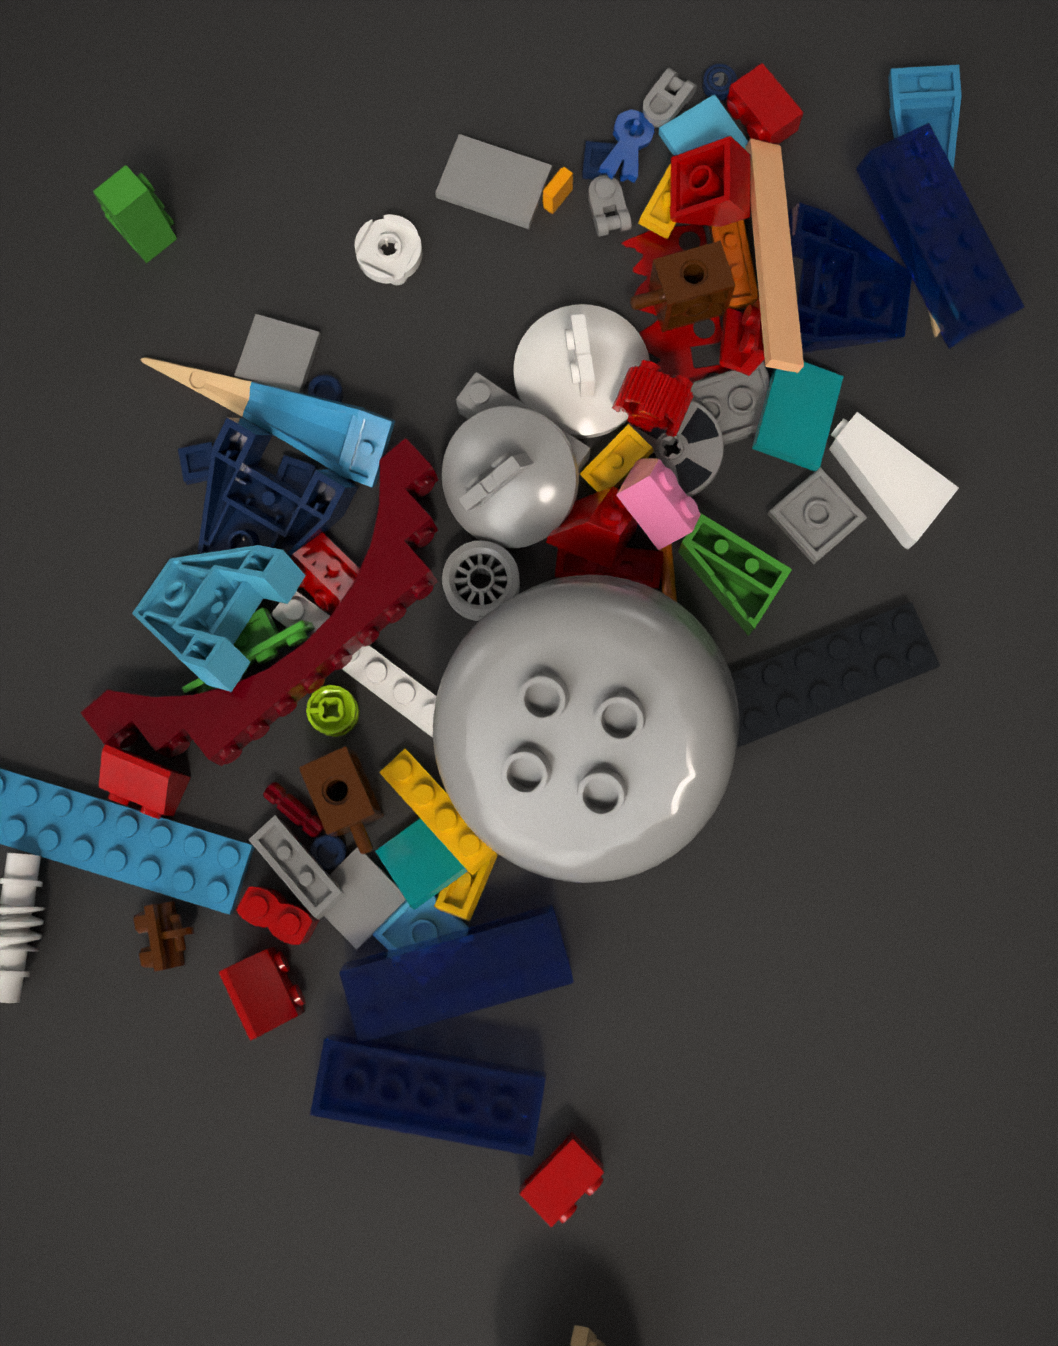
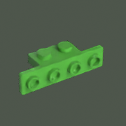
[182,608,315,695]

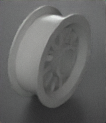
[442,541,520,621]

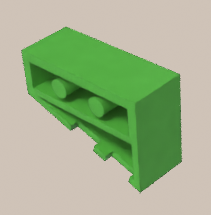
[93,165,177,264]
[678,513,792,636]

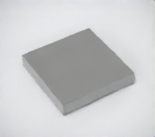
[234,314,321,393]
[767,467,867,565]
[324,847,406,950]

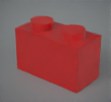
[726,63,804,145]
[519,1132,605,1227]

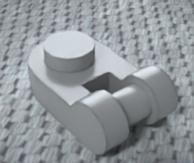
[642,68,697,128]
[588,175,631,237]

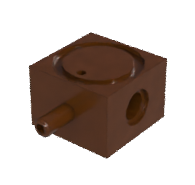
[630,240,735,332]
[298,746,384,855]

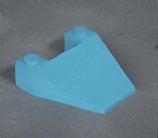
[132,545,306,692]

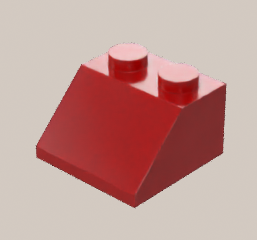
[670,136,751,227]
[546,486,638,569]
[99,744,191,819]
[218,947,306,1041]

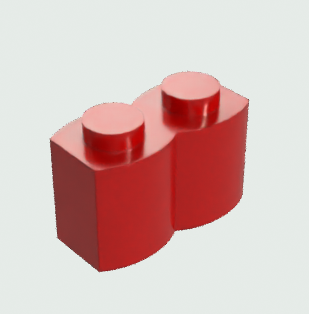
[236,886,320,945]

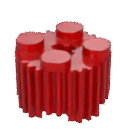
[612,360,694,437]

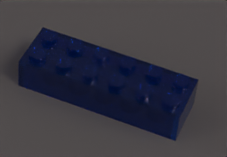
[856,123,1025,349]
[339,904,574,1044]
[310,1034,546,1156]

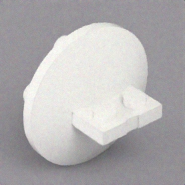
[513,304,650,439]

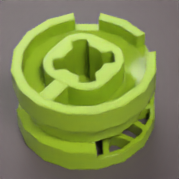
[306,685,360,737]

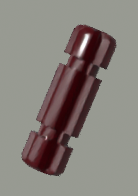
[263,782,324,837]

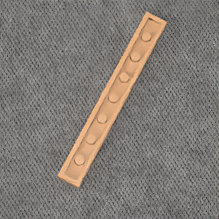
[745,138,804,373]

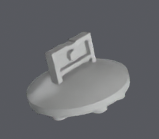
[442,406,579,548]

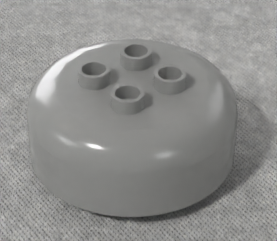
[433,575,739,883]

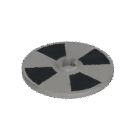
[628,401,724,497]

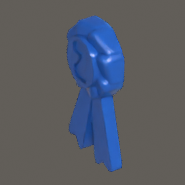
[598,109,654,183]

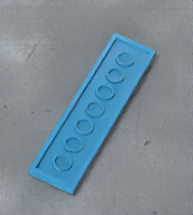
[0,768,255,915]

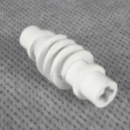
[0,853,46,1003]

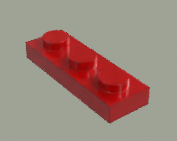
[555,547,664,588]

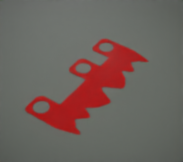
[621,224,729,382]

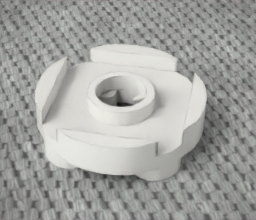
[354,214,423,285]

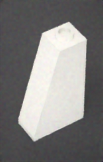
[829,412,959,550]

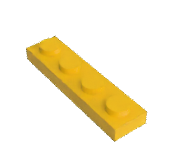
[379,748,496,875]

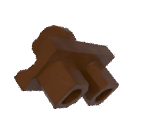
[133,901,194,972]

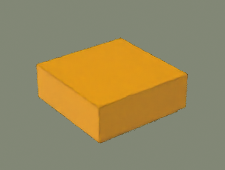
[543,167,573,215]

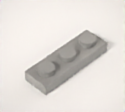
[248,815,346,920]

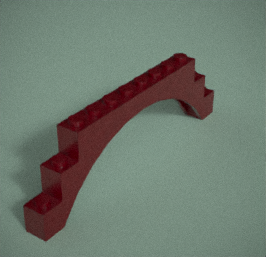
[80,438,439,767]

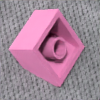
[616,458,701,550]

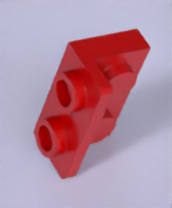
[719,298,765,376]
[291,532,360,615]

